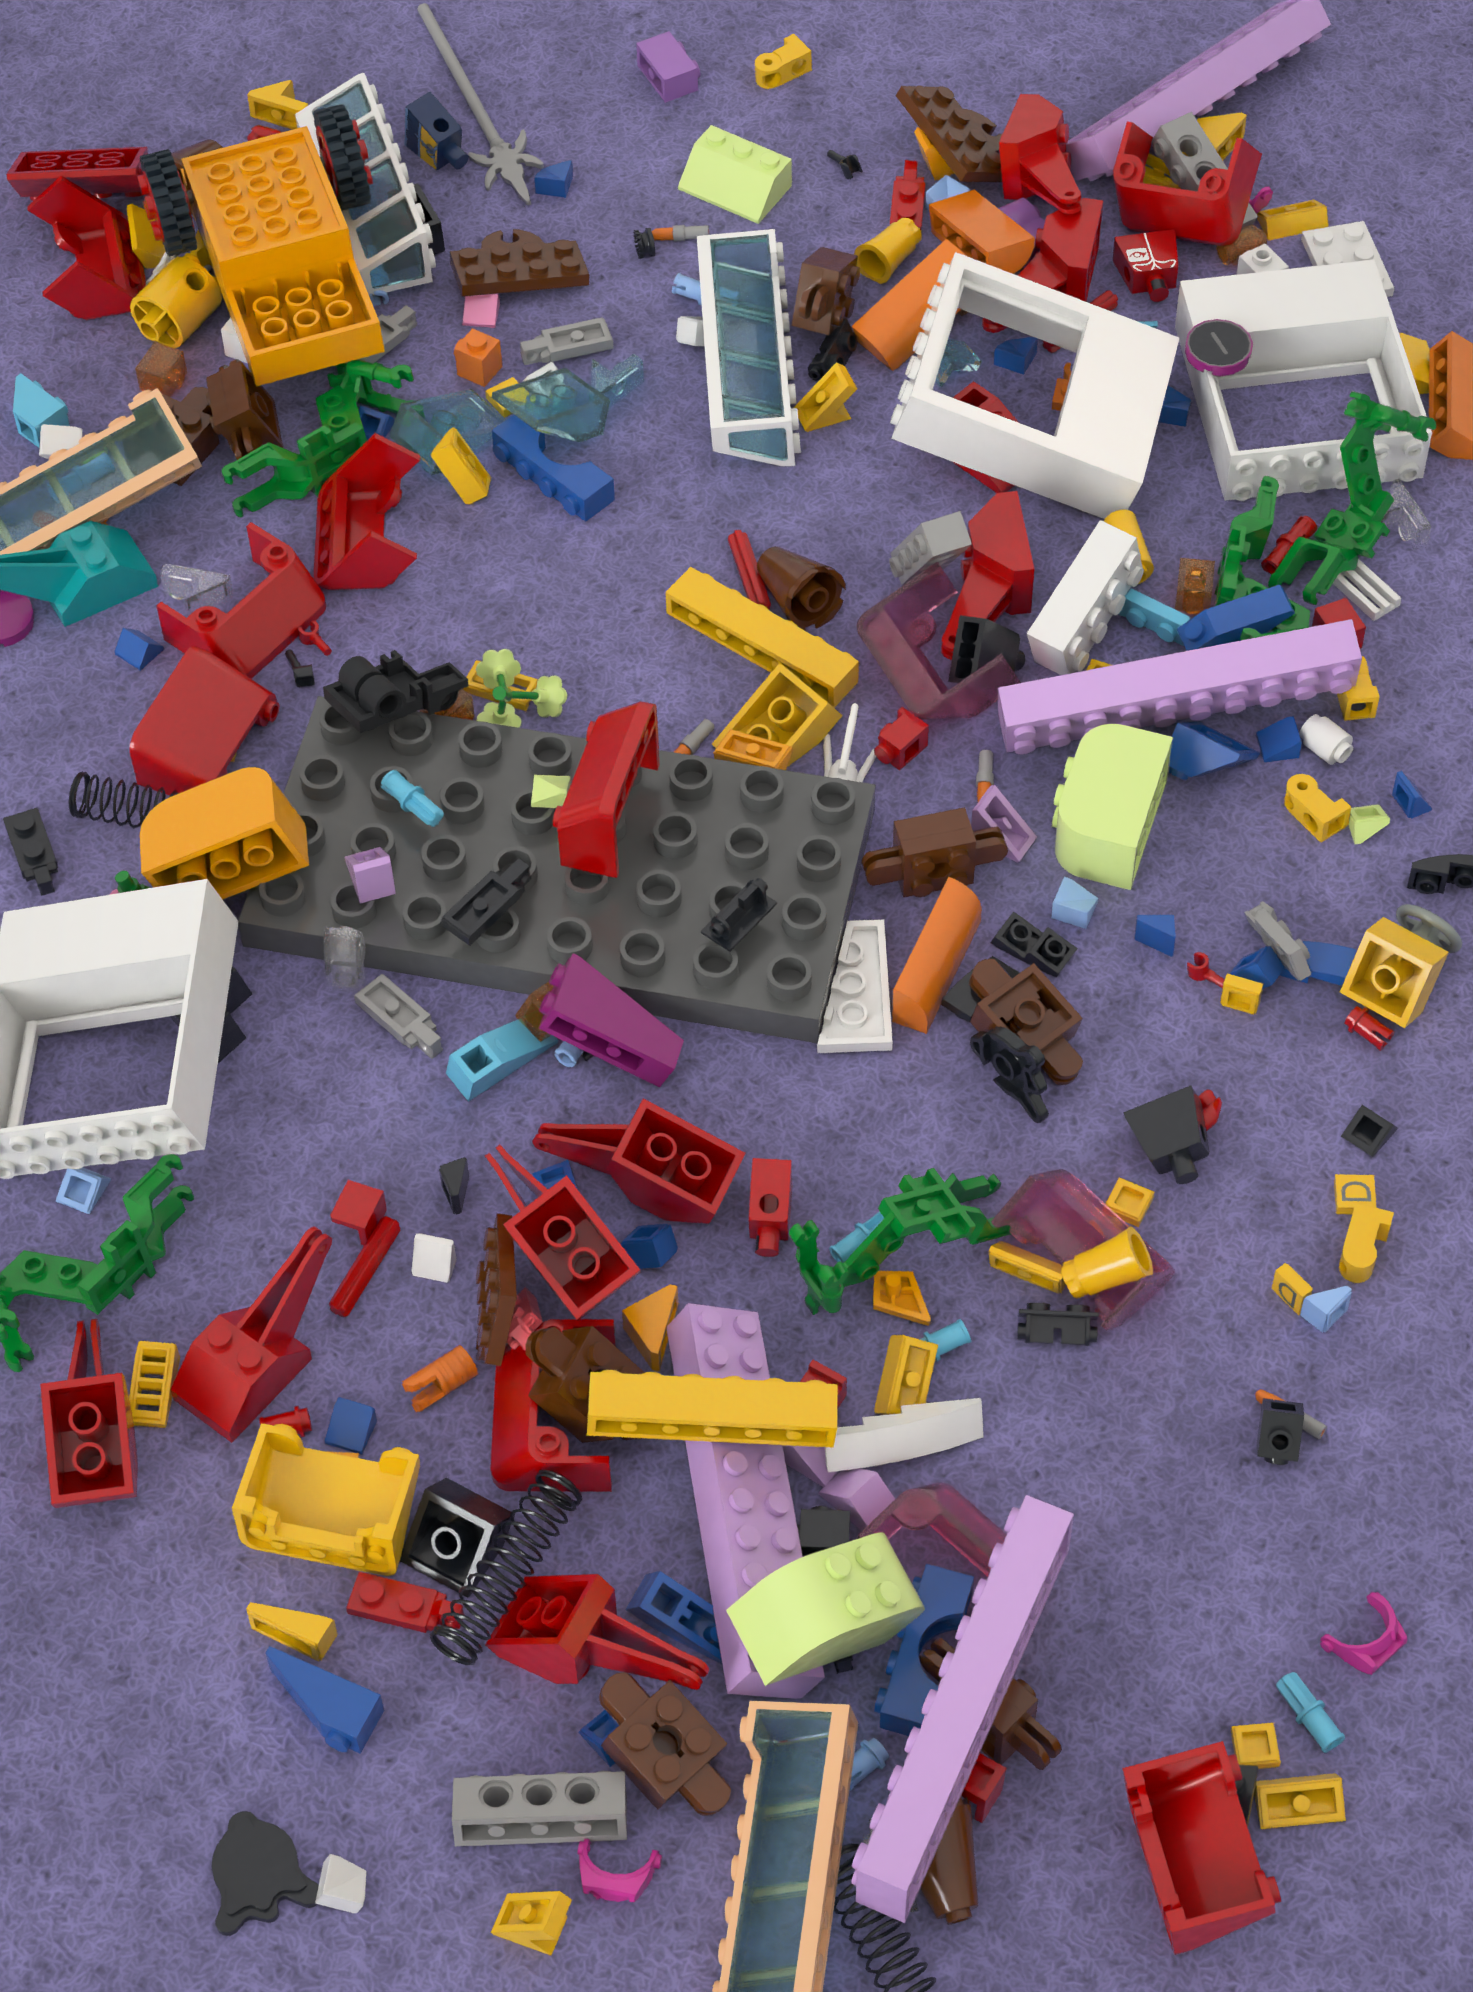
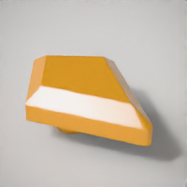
[873,1271,931,1326]

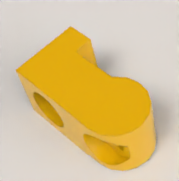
[755,34,812,89]
[1337,656,1380,721]
[1284,774,1351,843]
[1339,1202,1394,1283]

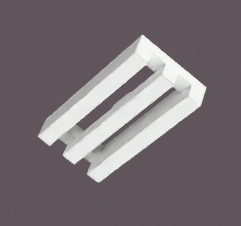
[1333,559,1401,621]

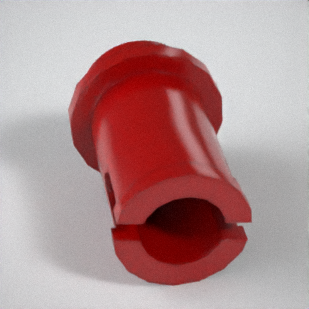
[1344,1006,1395,1051]
[259,1406,312,1437]

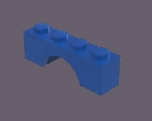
[492,409,615,522]
[874,1564,974,1736]

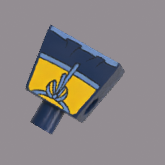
[404,92,469,170]

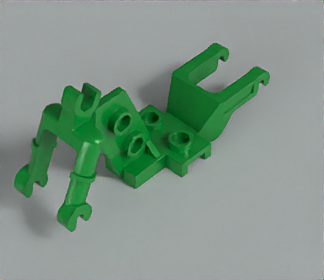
[222,359,423,517]
[1268,391,1436,605]
[1214,476,1310,641]
[0,1154,194,1372]
[789,1168,1029,1315]

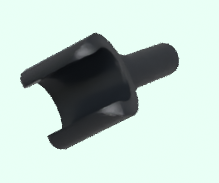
[827,150,863,179]
[285,649,315,687]

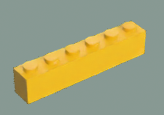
[665,567,859,708]
[587,1370,837,1448]

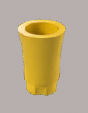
[854,218,922,284]
[1061,1226,1153,1299]

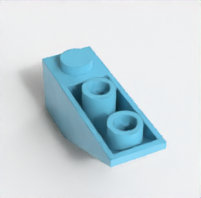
[446,1012,558,1102]

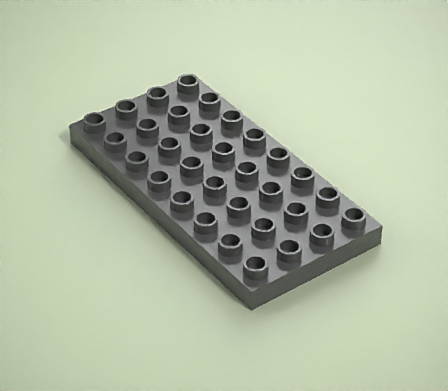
[238,696,876,1043]

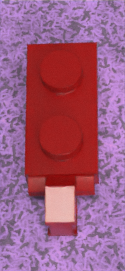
[890,160,925,231]
[346,1572,465,1633]

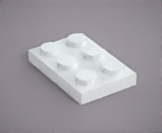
[1301,221,1394,297]

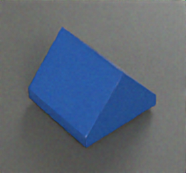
[114,627,164,671]

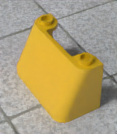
[232,1423,420,1576]

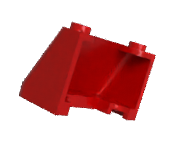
[129,646,280,795]
[1122,1741,1281,1955]

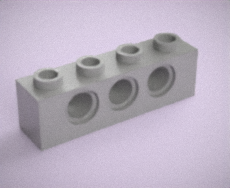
[1152,112,1258,235]
[889,511,972,585]
[452,1771,627,1847]

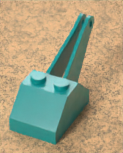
[0,521,158,627]

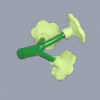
[476,649,567,728]

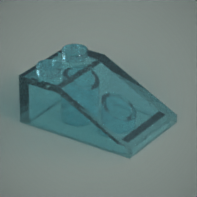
[491,368,610,442]
[389,389,506,475]

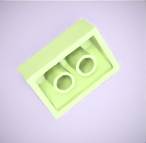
[678,125,792,224]

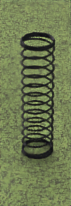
[68,771,178,829]
[429,1470,582,1665]
[833,1843,936,1992]

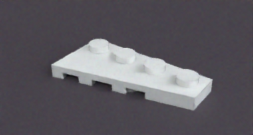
[817,919,893,1053]

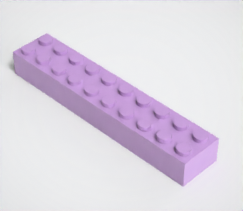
[1066,0,1331,181]
[998,619,1362,754]
[666,1303,825,1699]
[851,1495,1074,1923]

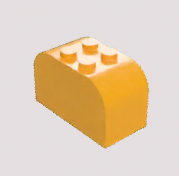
[140,767,309,900]

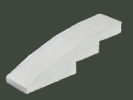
[825,1398,983,1472]

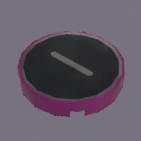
[1185,319,1253,376]

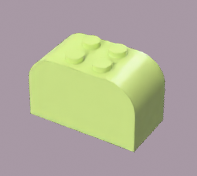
[1052,724,1173,890]
[726,1532,925,1686]

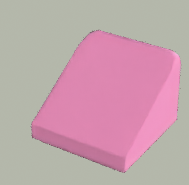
[463,293,500,328]

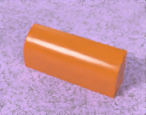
[929,190,1035,274]
[852,239,966,371]
[1429,331,1473,460]
[892,877,982,1034]

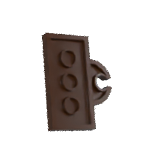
[895,85,1002,182]
[450,229,589,297]
[476,1213,517,1366]

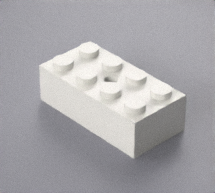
[1027,520,1144,675]

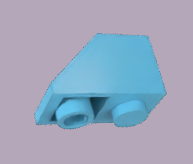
[13,373,70,448]

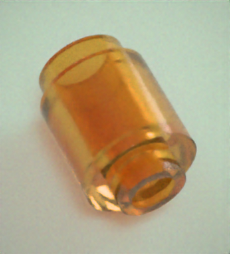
[1216,224,1267,266]

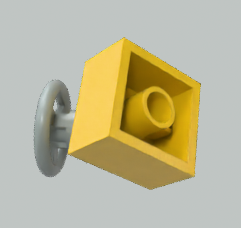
[1340,904,1462,1028]

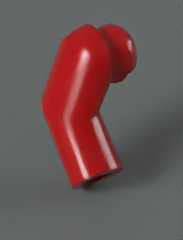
[1198,1089,1222,1131]

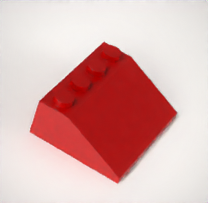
[6,147,148,201]

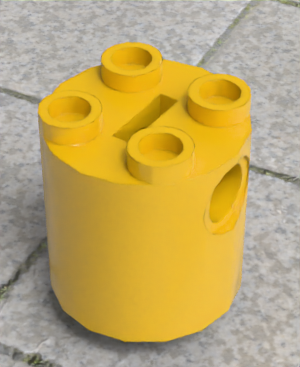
[130,253,222,349]

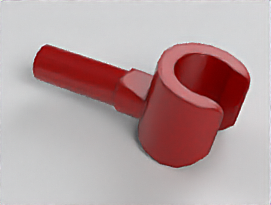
[298,621,332,656]
[1187,952,1225,989]

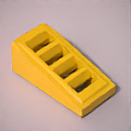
[129,1341,180,1428]
[246,1602,338,1662]

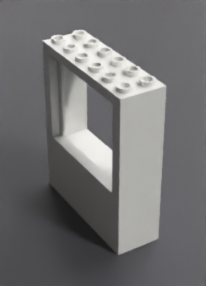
[890,252,1180,519]
[1175,259,1432,501]
[0,879,239,1179]

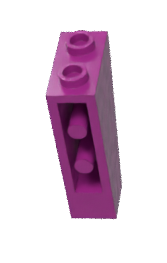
[539,953,684,1088]

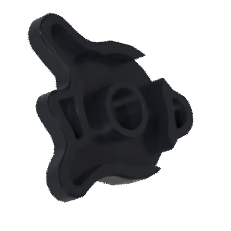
[970,1026,1049,1123]
[211,1811,319,1936]

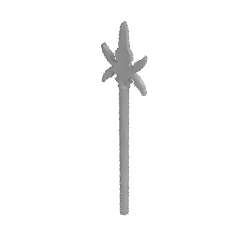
[417,3,544,205]

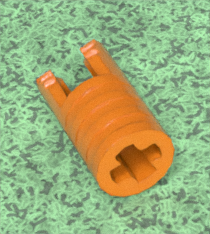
[402,1345,478,1412]

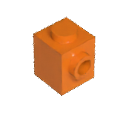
[454,328,503,387]

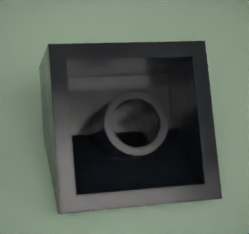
[400,1477,515,1598]

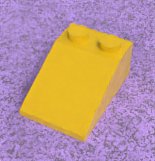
[712,663,843,767]

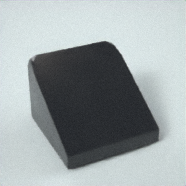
[1341,1105,1398,1157]
[439,1157,469,1215]

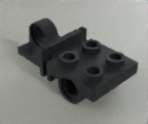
[323,650,469,733]

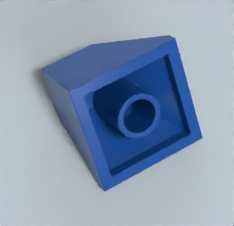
[1168,722,1260,780]

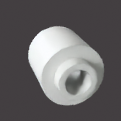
[1299,714,1353,765]

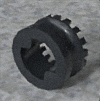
[633,228,656,259]

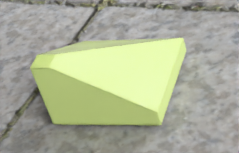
[531,775,571,808]
[1349,804,1390,844]

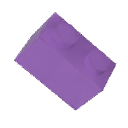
[636,31,701,103]

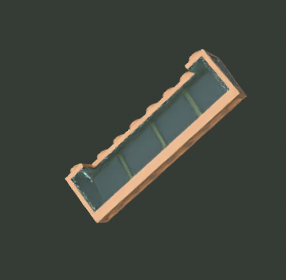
[0,388,202,555]
[712,1701,858,1992]

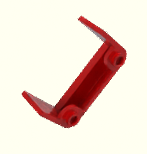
[1113,121,1262,246]
[27,176,146,320]
[313,433,420,590]
[156,522,326,679]
[553,701,660,878]
[490,1319,616,1492]

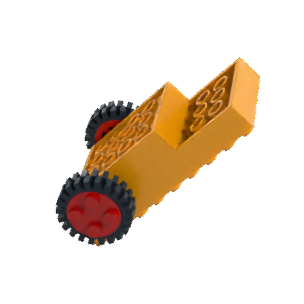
[137,104,385,387]

